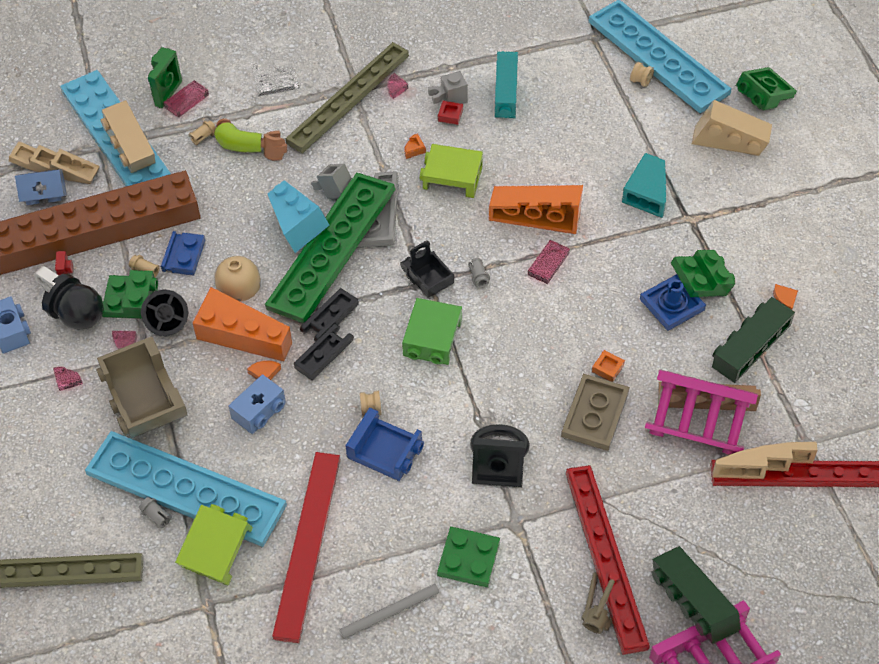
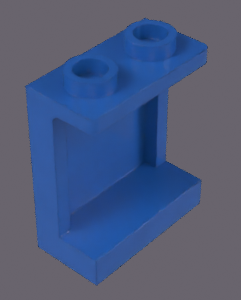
[345,407,424,481]

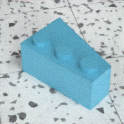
[267,180,329,253]

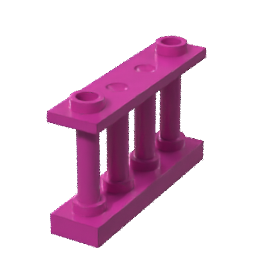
[645,369,758,455]
[649,600,781,664]

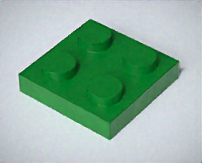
[437,526,500,588]

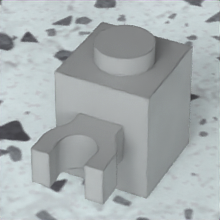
[428,71,468,104]
[311,163,352,199]

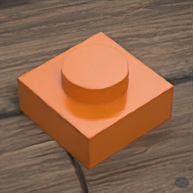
[592,350,625,382]

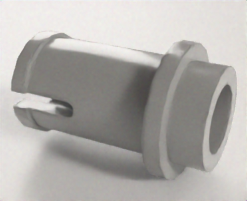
[468,258,490,288]
[139,497,172,528]

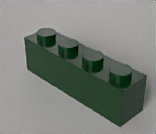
[712,297,795,383]
[652,546,741,645]

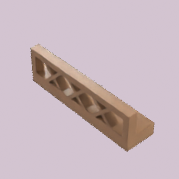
[658,382,761,411]

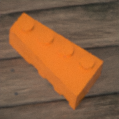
[489,185,583,234]
[193,287,292,362]

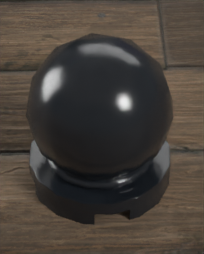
[42,273,104,330]

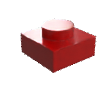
[438,101,463,125]
[55,251,74,276]

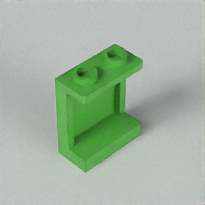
[402,298,462,365]

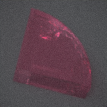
[388,73,408,99]
[112,331,137,349]
[53,367,83,391]

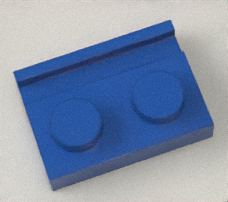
[161,231,206,276]

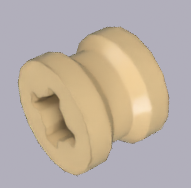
[630,62,654,87]
[360,391,382,417]

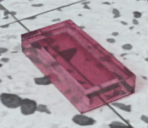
[163,80,209,118]
[528,240,570,284]

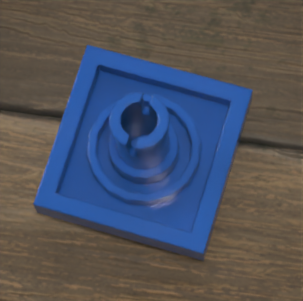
[640,274,706,331]

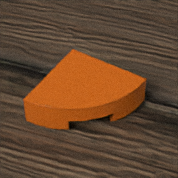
[404,133,426,159]
[773,284,798,310]
[247,361,281,380]

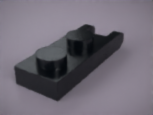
[300,288,359,342]
[294,324,354,380]

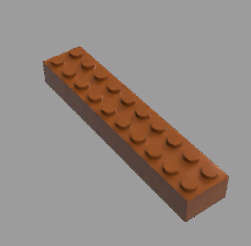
[0,170,201,275]

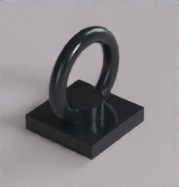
[470,424,530,488]

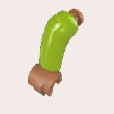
[214,118,287,161]

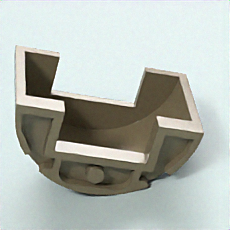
[96,336,187,439]

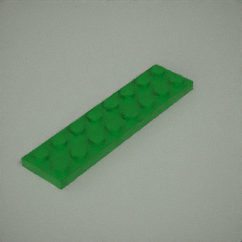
[264,172,396,323]

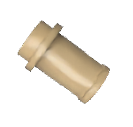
[189,120,216,145]
[129,255,160,277]

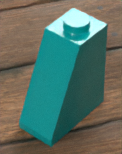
[495,51,518,118]
[622,153,666,218]

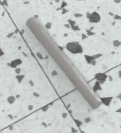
[339,584,439,639]

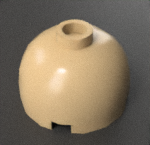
[214,256,261,301]

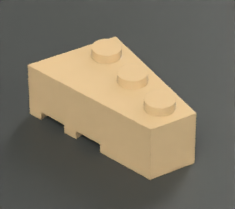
[100,100,155,173]
[691,100,772,156]

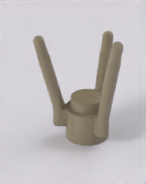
[581,572,614,634]

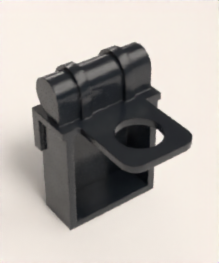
[400,240,454,298]

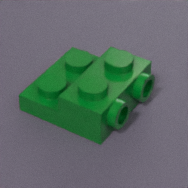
[148,47,182,109]
[735,67,797,110]
[671,250,735,297]
[102,270,158,319]

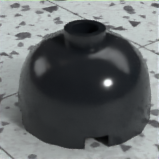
[141,289,189,336]

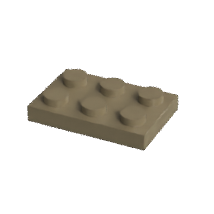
[561,373,630,451]

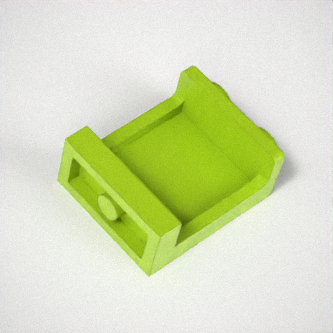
[419,144,483,198]
[175,504,253,586]

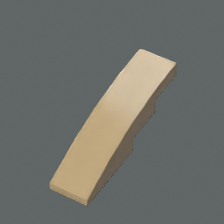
[9,141,100,184]
[713,442,818,479]

